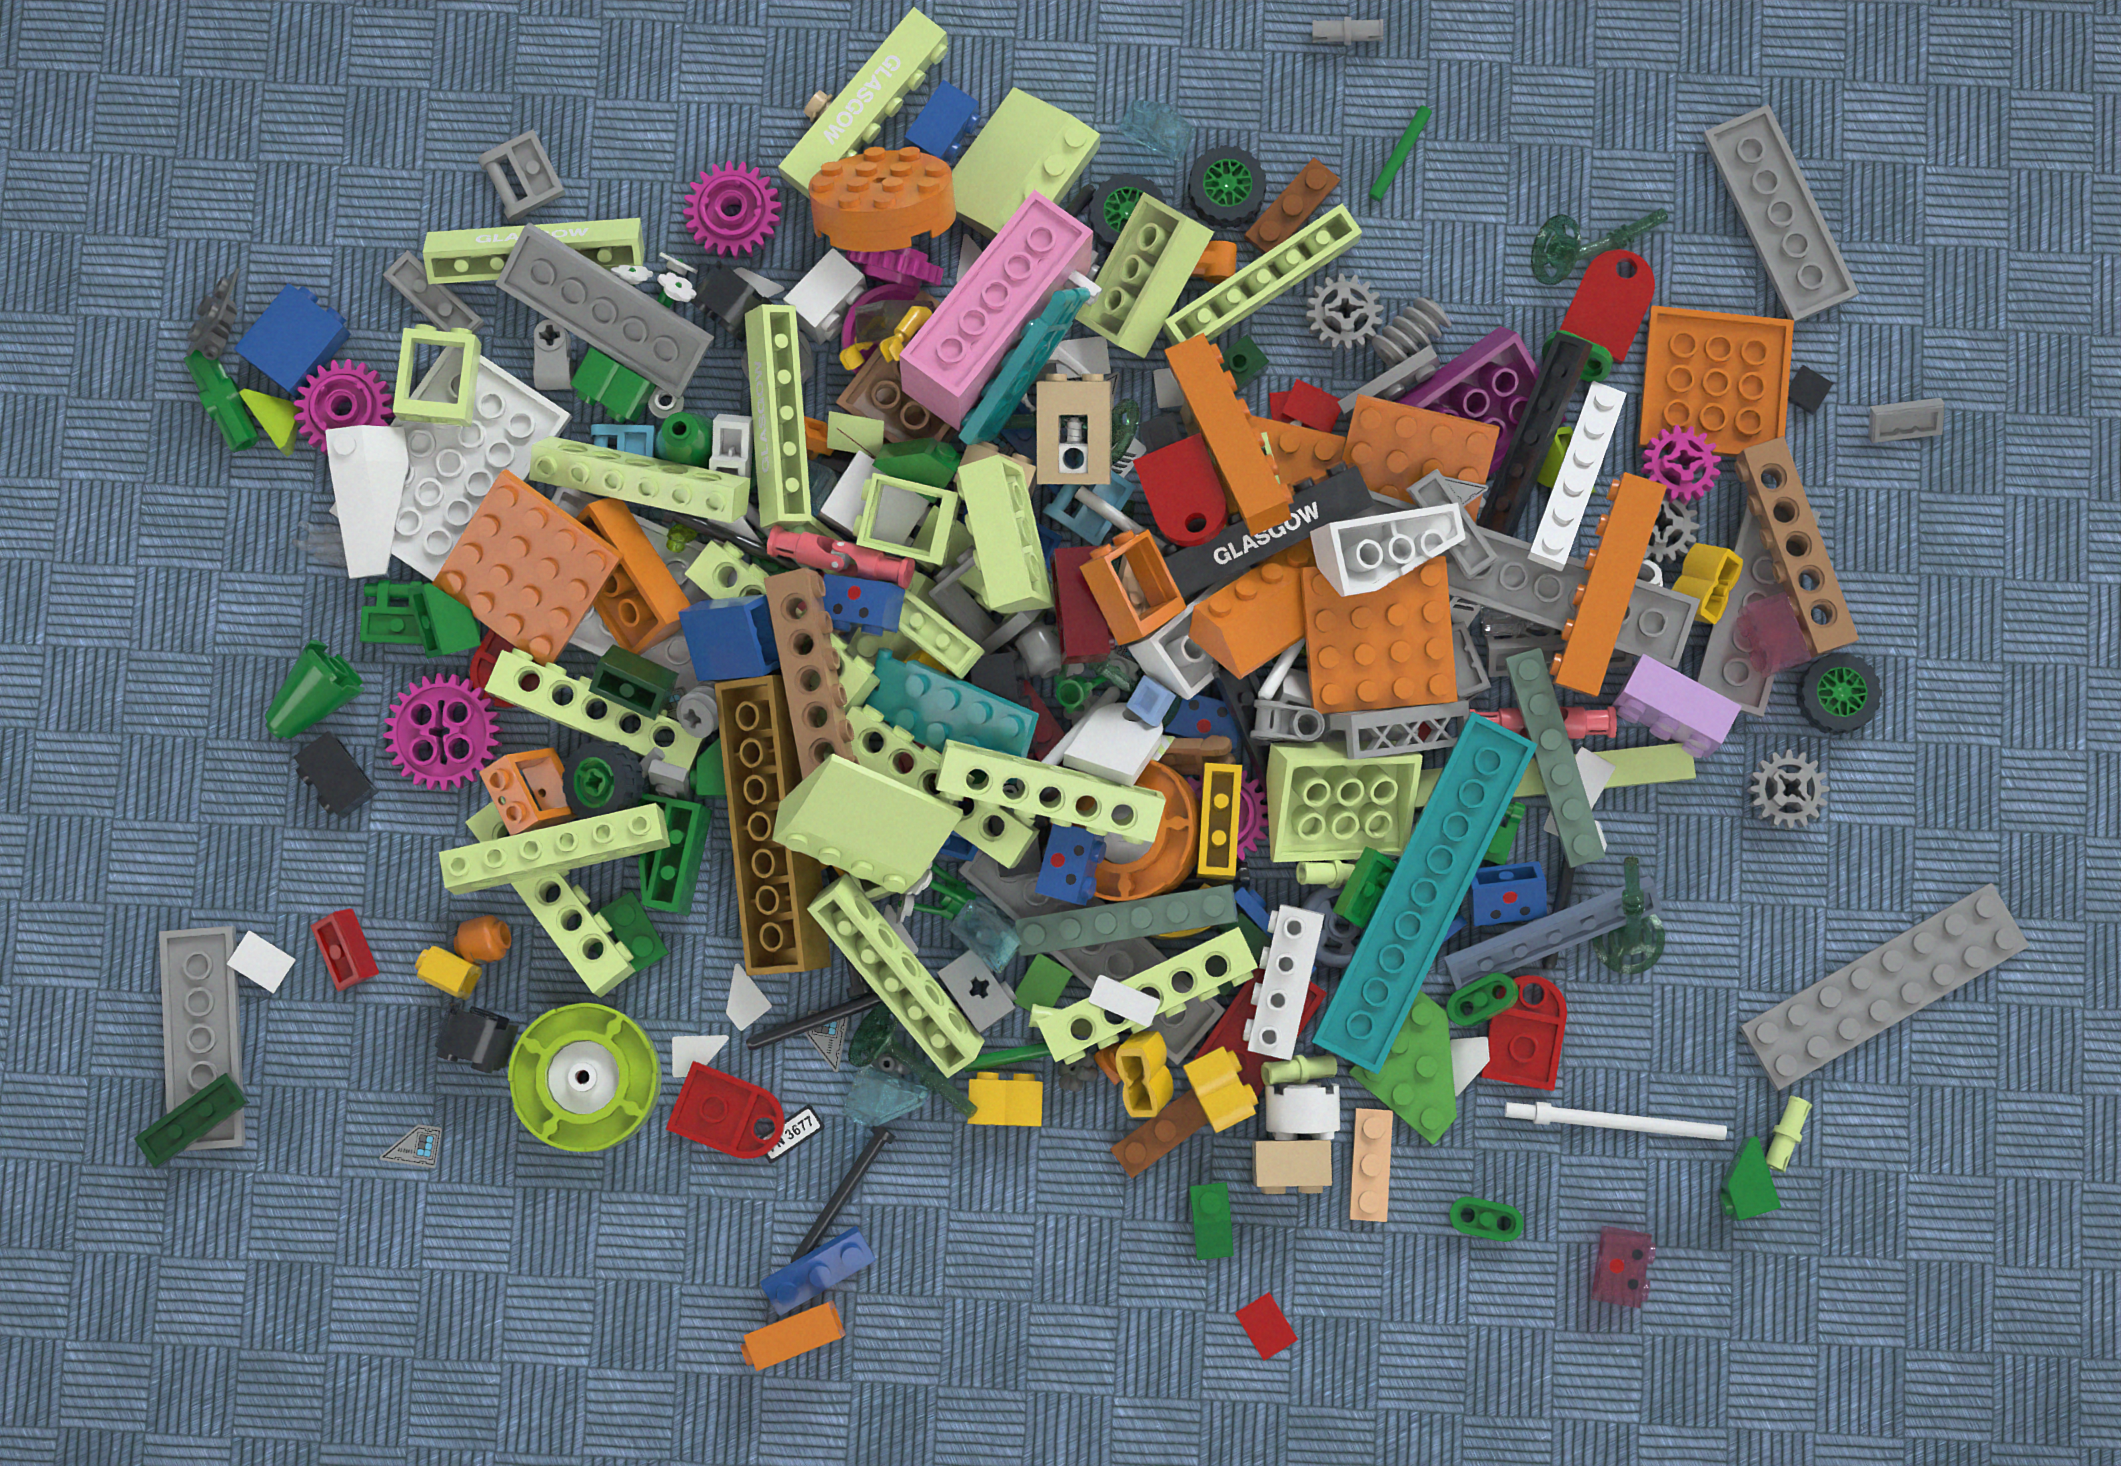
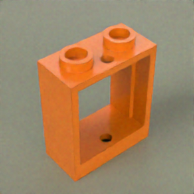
[1080,529,1187,646]
[479,747,579,836]
[740,1300,846,1371]

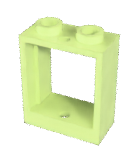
[393,324,482,427]
[853,473,961,565]

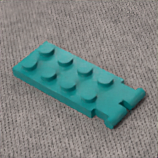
[958,287,1090,445]
[862,647,1039,784]

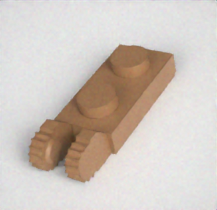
[1154,735,1236,775]

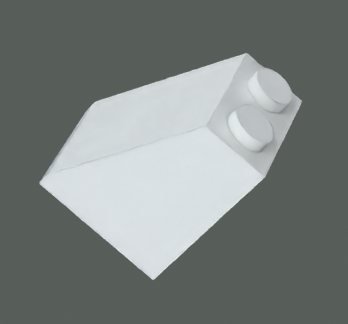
[816,450,932,558]

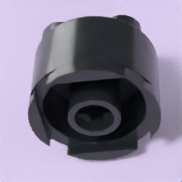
[690,261,775,343]
[435,1002,520,1074]

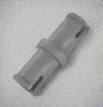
[1312,16,1383,45]

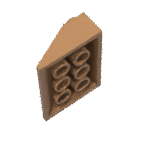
[836,290,957,443]

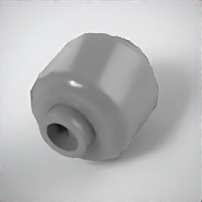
[1014,622,1062,678]

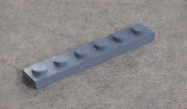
[1444,876,1662,991]

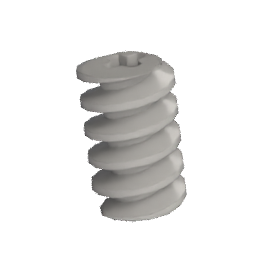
[1372,297,1452,368]
[676,678,745,738]

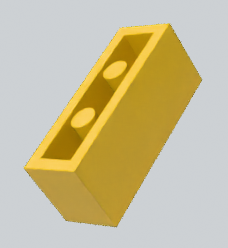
[1196,763,1242,880]

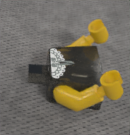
[839,300,935,371]

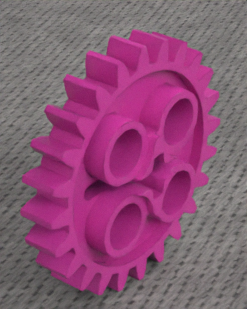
[383,673,503,791]

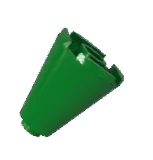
[654,412,713,470]
[265,640,365,739]

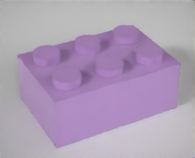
[1612,654,1742,758]

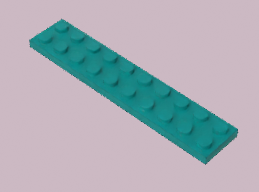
[1310,712,1538,1075]

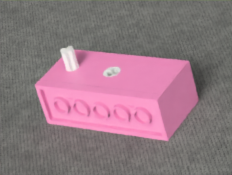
[899,189,1103,432]

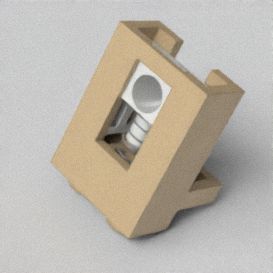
[1037,374,1114,484]

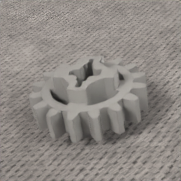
[1305,273,1384,353]
[1643,494,1699,565]
[1747,750,1830,830]

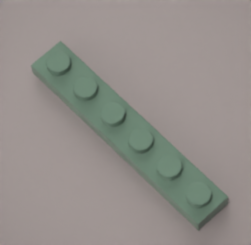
[1504,647,1606,868]
[1015,885,1238,956]

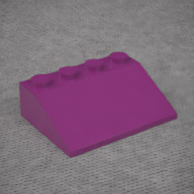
[1394,326,1567,477]

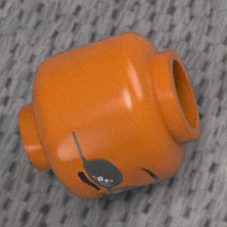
[453,914,512,966]

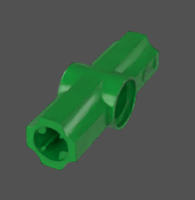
[183,349,261,453]

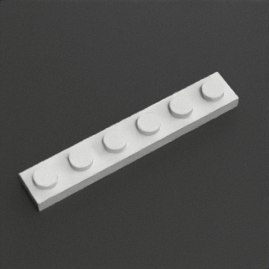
[1527,381,1627,572]

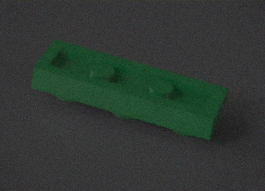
[134,1073,250,1169]

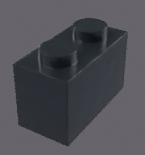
[293,731,379,818]

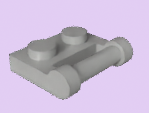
[478,129,566,222]

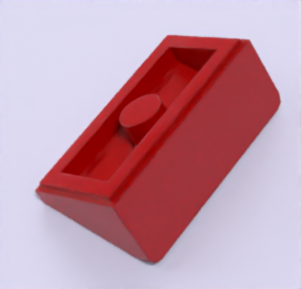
[310,908,379,992]

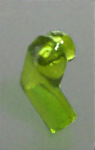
[666,523,698,553]

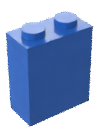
[234,283,351,400]
[678,594,781,681]

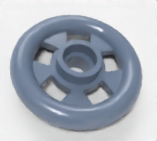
[1302,884,1379,968]

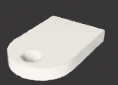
[1063,703,1163,787]

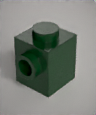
[1220,334,1270,395]

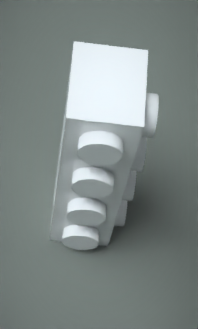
[1243,904,1325,1061]

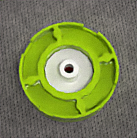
[508,1003,662,1152]

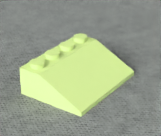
[952,87,1100,241]
[1266,740,1423,862]
[772,754,963,894]

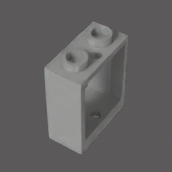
[928,545,1043,656]

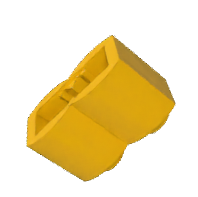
[1671,543,1743,625]
[415,946,482,1000]
[1116,1031,1174,1117]
[1182,1047,1259,1133]
[967,1072,1043,1127]

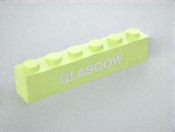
[778,7,948,199]
[423,218,645,284]
[745,304,812,528]

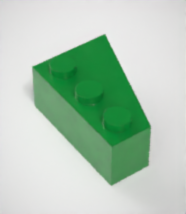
[638,793,713,917]

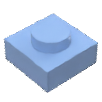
[1126,675,1176,727]

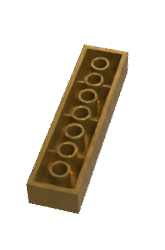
[714,675,831,976]

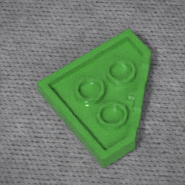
[1348,989,1457,1145]

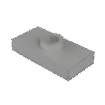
[1868,398,1945,443]
[1452,621,1491,700]
[648,759,690,802]

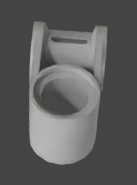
[533,319,574,391]
[1250,700,1325,743]

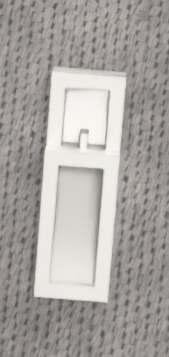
[708,414,754,532]

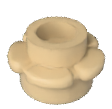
[803,90,833,123]

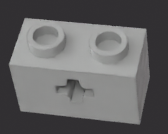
[937,948,1017,1035]

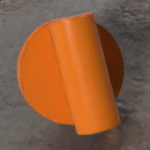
[1093,1042,1122,1085]

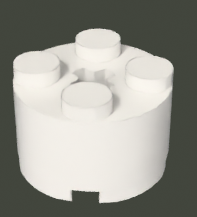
[1265,1082,1340,1140]

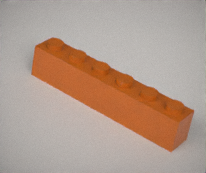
[1164,333,1294,537]
[1549,472,1667,697]

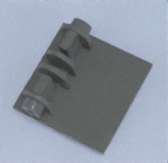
[186,268,240,360]

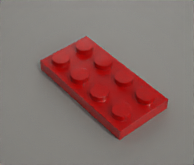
[1184,962,1327,1098]

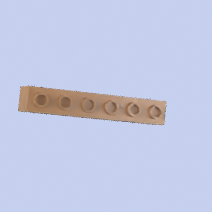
[1734,436,1859,659]
[764,568,860,780]

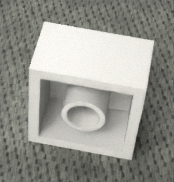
[784,248,868,346]

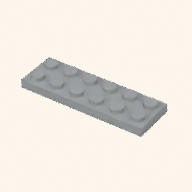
[1702,104,1859,323]
[495,222,714,399]
[1696,502,1821,719]
[159,926,246,1151]

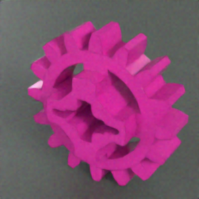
[1640,425,1721,505]

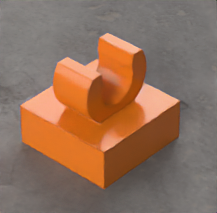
[804,416,834,460]

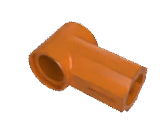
[1190,241,1237,284]

